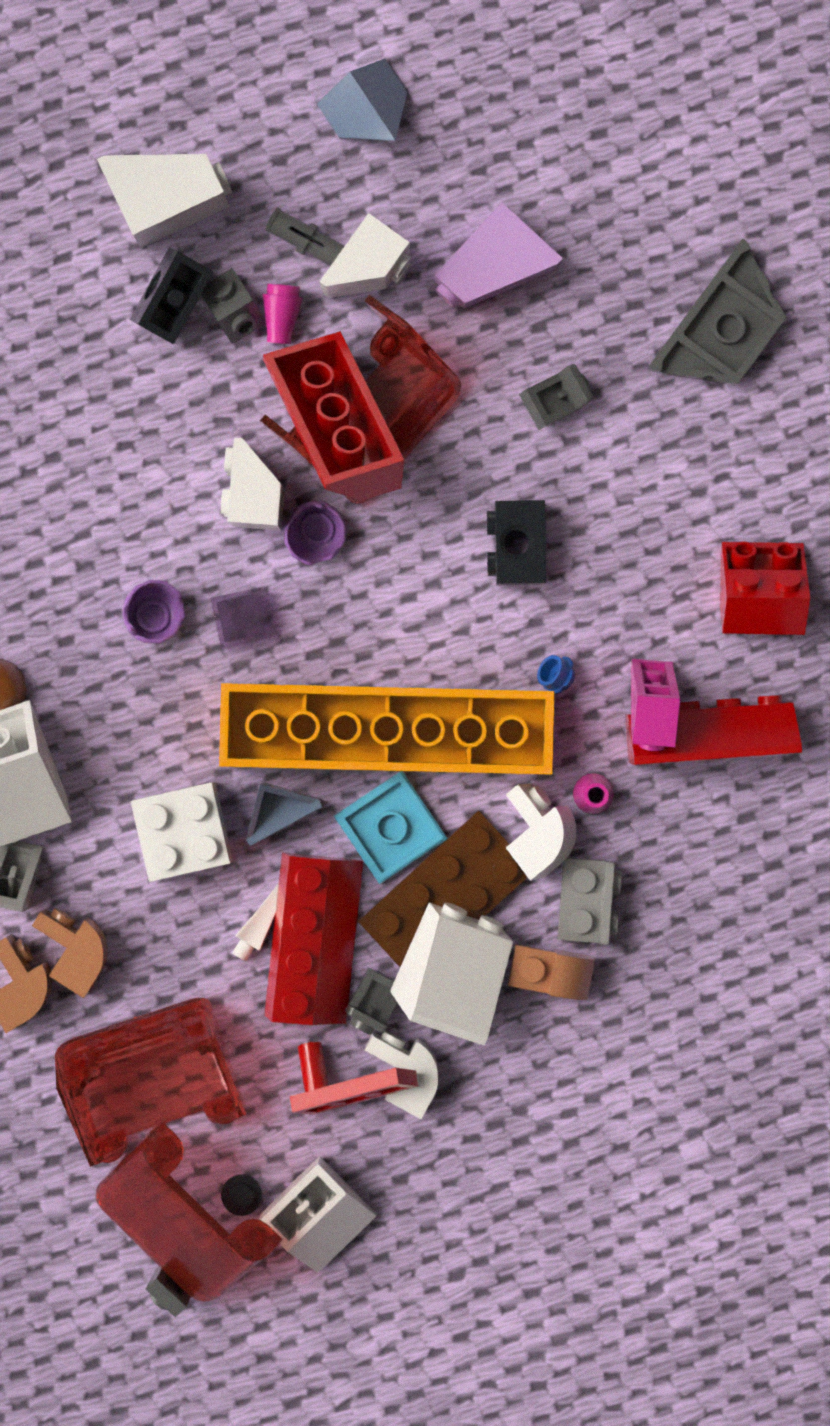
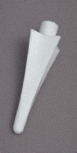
[232,883,279,962]

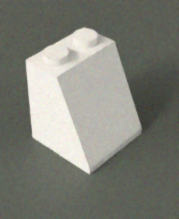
[97,154,232,248]
[0,700,71,846]
[390,903,513,1046]

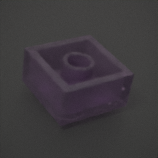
[210,587,272,649]

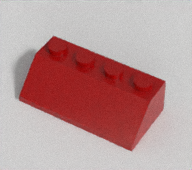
[263,331,404,501]
[625,695,802,765]
[264,852,364,1026]

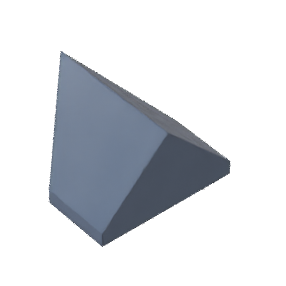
[317,58,408,141]
[246,782,324,846]

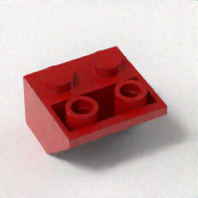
[720,541,810,635]

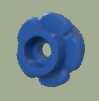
[537,655,575,695]

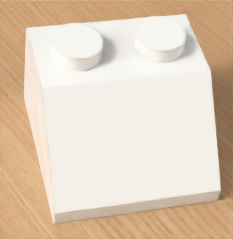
[320,213,412,298]

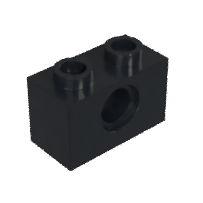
[130,247,214,345]
[487,500,546,585]

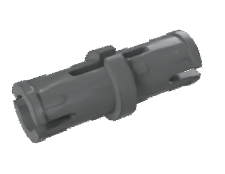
[265,207,345,266]

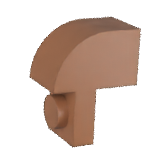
[32,908,108,998]
[0,934,52,1033]
[507,944,596,1000]

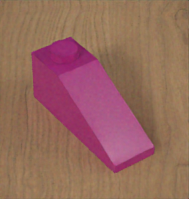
[631,659,680,751]

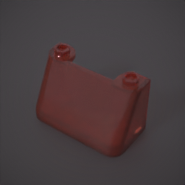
[55,997,247,1167]
[95,1121,283,1302]

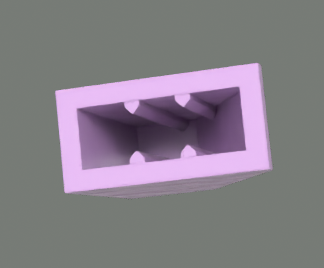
[434,202,563,309]

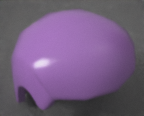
[284,501,346,566]
[122,580,185,644]

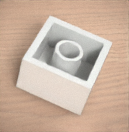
[131,781,233,882]

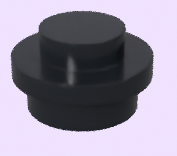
[221,1174,262,1216]

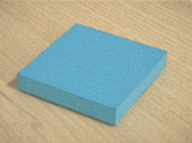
[334,771,447,884]

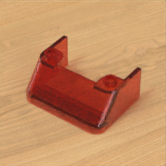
[260,295,461,504]

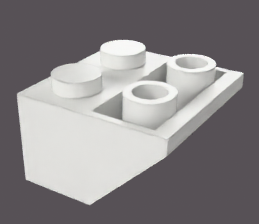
[221,438,285,531]
[258,1156,377,1273]

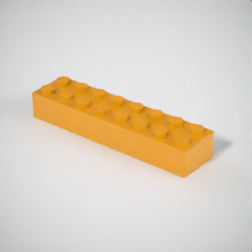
[219,683,554,775]

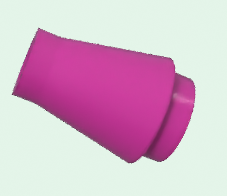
[262,283,303,344]
[573,773,614,814]

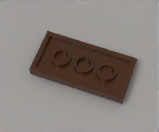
[358,810,527,967]

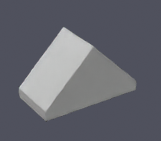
[0,841,43,912]

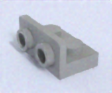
[557,858,621,945]

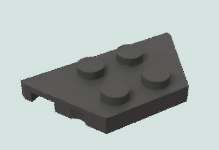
[648,239,786,386]

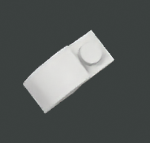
[506,783,576,880]
[365,1030,438,1119]

